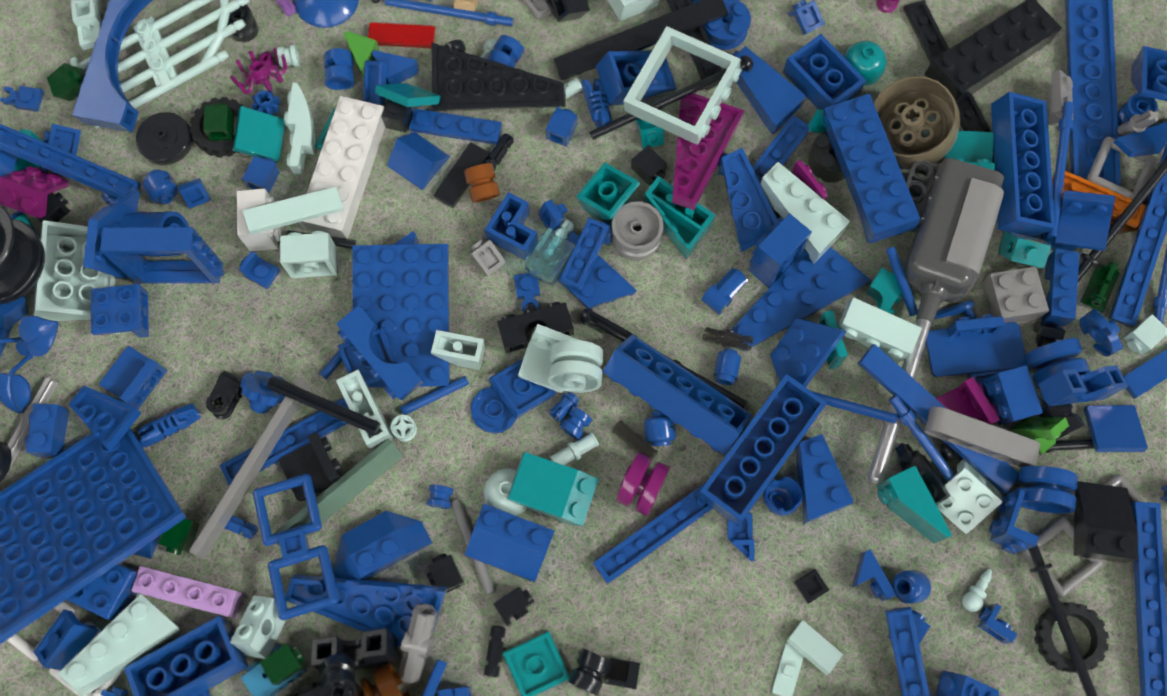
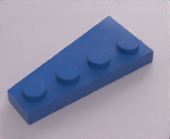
[720,148,777,252]

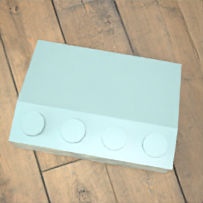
[33,220,115,321]

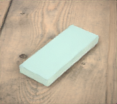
[771,642,804,696]

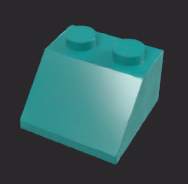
[576,162,640,221]

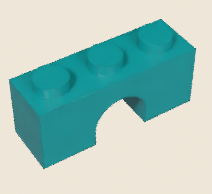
[866,268,903,315]

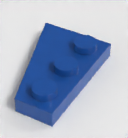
[69,386,141,452]

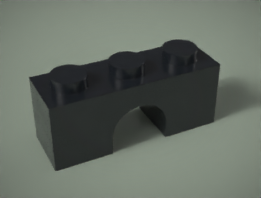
[497,302,574,353]
[311,628,397,671]

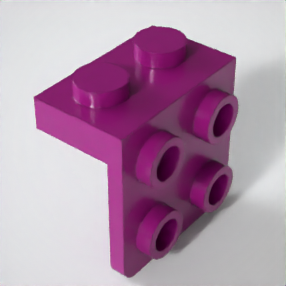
[0,167,69,218]
[936,377,1000,425]

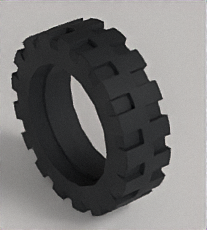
[190,97,244,158]
[1034,602,1109,673]

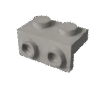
[1048,69,1074,126]

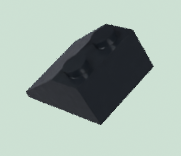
[1074,481,1138,563]

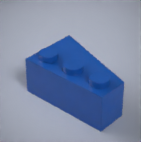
[795,434,854,525]

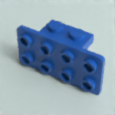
[926,314,1027,377]

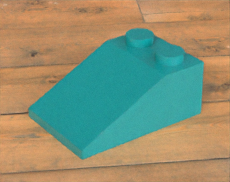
[507,452,599,526]
[877,466,952,543]

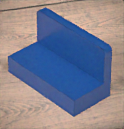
[33,609,98,670]

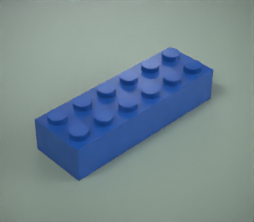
[991,92,1055,238]
[822,93,920,243]
[603,334,753,455]
[697,374,827,526]

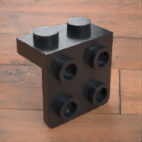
[279,432,343,501]

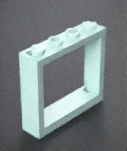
[624,26,742,145]

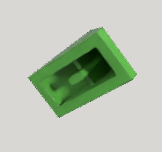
[344,31,379,79]

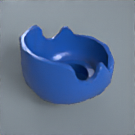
[763,476,804,516]

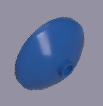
[294,0,359,28]

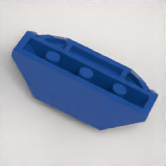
[332,511,433,580]

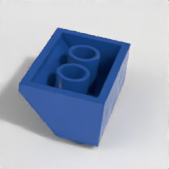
[464,504,554,583]

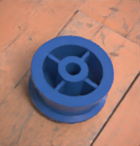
[703,0,751,50]

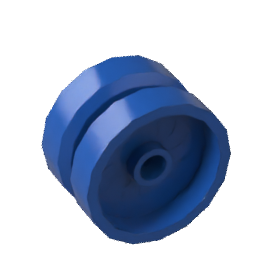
[1025,338,1090,389]
[1019,466,1078,514]

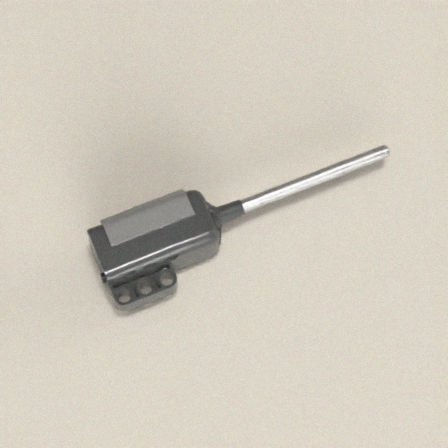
[868,158,1004,484]

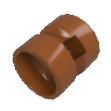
[464,163,501,203]

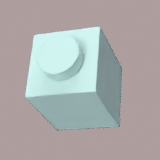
[1123,315,1167,355]

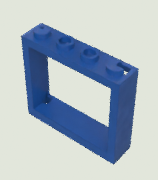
[100,227,225,284]

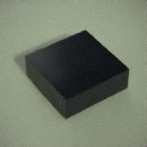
[793,569,829,604]

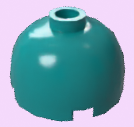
[843,40,887,86]

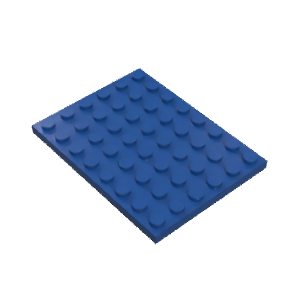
[0,427,186,644]

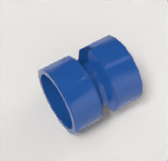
[486,35,524,68]
[324,48,354,90]
[1118,93,1158,127]

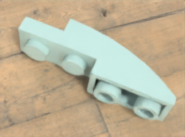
[71,0,103,50]
[284,83,316,175]

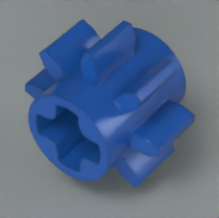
[251,90,281,115]

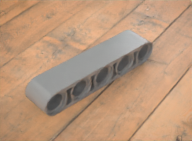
[925,407,1040,468]

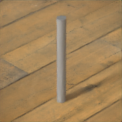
[451,499,496,595]

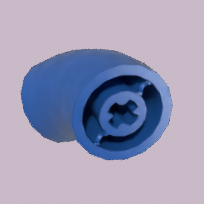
[123,211,189,257]

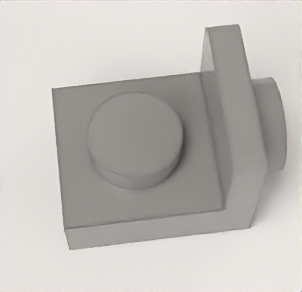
[467,239,506,276]

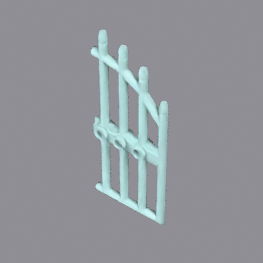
[70,0,250,129]

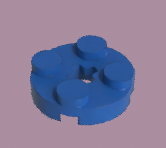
[1079,309,1123,357]

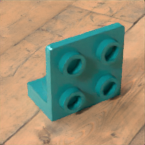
[944,131,995,170]

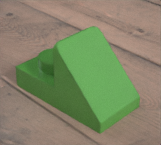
[1012,417,1069,454]

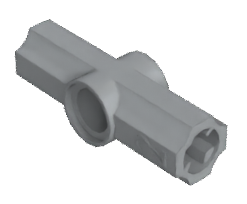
[398,604,437,683]

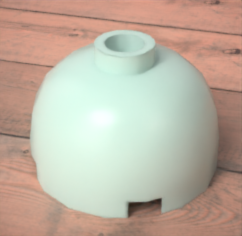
[483,468,527,516]

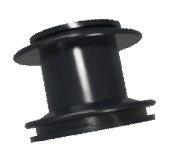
[0,205,45,305]

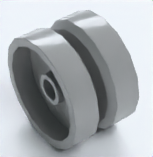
[611,201,664,261]

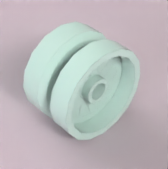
[548,340,603,393]

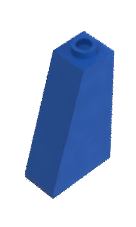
[732,46,806,134]

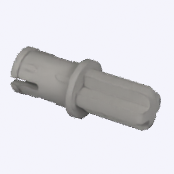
[1118,110,1158,137]

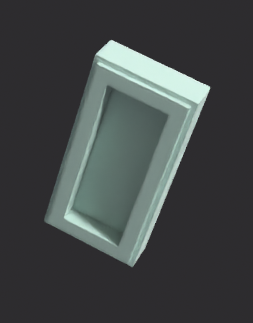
[786,620,843,676]

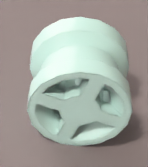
[277,44,300,69]
[390,415,417,442]

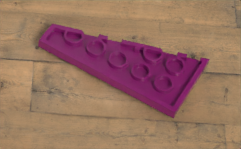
[672,93,744,210]

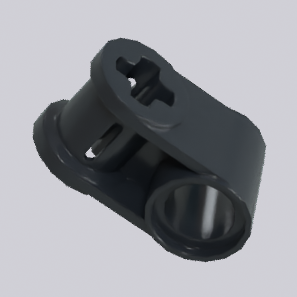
[206,371,243,420]

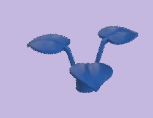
[0,316,59,413]

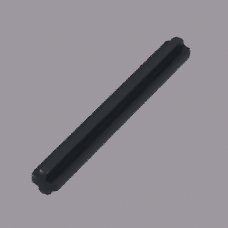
[267,376,381,435]

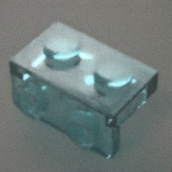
[525,228,575,287]

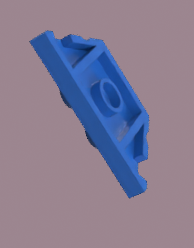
[555,231,636,308]
[770,318,846,387]

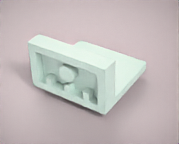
[518,324,578,393]
[937,459,1003,534]

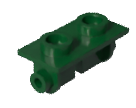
[1080,262,1120,313]

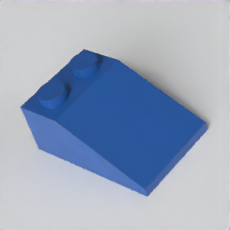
[1131,46,1167,101]
[596,50,677,105]

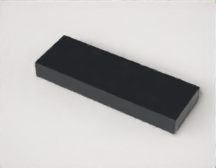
[433,142,490,208]

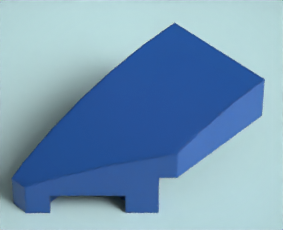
[726,513,755,561]

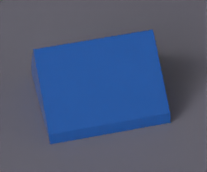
[387,132,450,191]

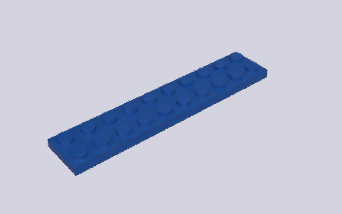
[1065,0,1121,186]

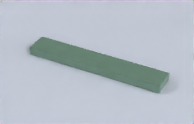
[273,438,404,546]

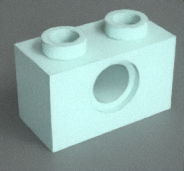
[230,595,286,659]

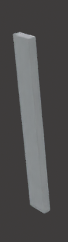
[189,378,310,560]

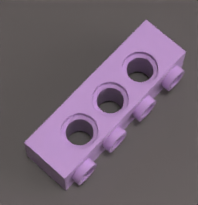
[131,566,245,619]

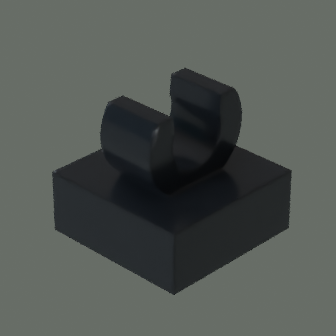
[1033,321,1066,346]

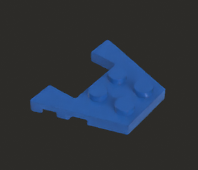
[83,189,140,280]

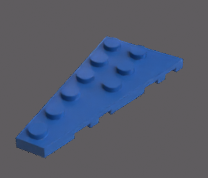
[726,247,872,352]
[285,574,448,647]

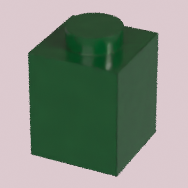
[47,63,85,101]
[204,103,234,141]
[159,519,200,556]
[259,644,306,685]

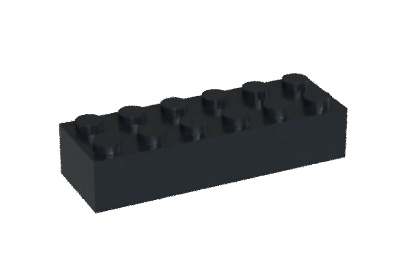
[924,0,1062,104]

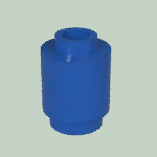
[714,348,742,386]

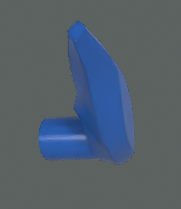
[935,301,977,320]

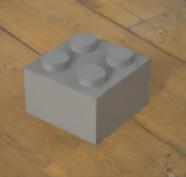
[982,267,1049,323]

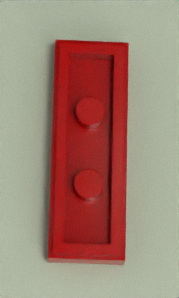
[368,22,436,49]

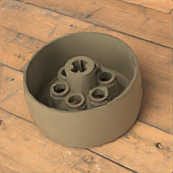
[874,76,960,169]

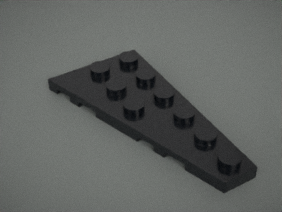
[431,42,566,111]

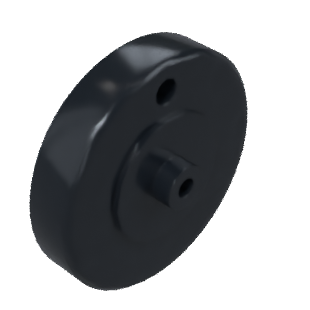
[136,112,193,165]

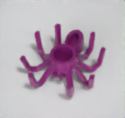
[230,48,288,94]

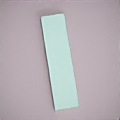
[242,187,344,235]

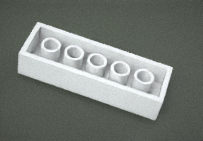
[299,96,385,239]

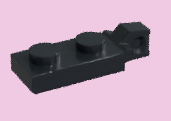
[895,443,950,506]

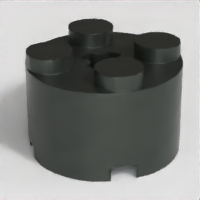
[808,131,845,183]

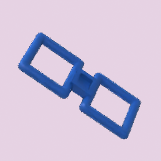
[253,474,339,620]

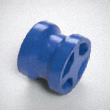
[426,485,454,509]

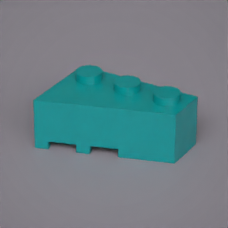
[644,176,716,260]

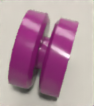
[616,452,670,517]

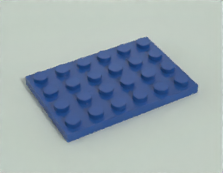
[353,244,450,388]

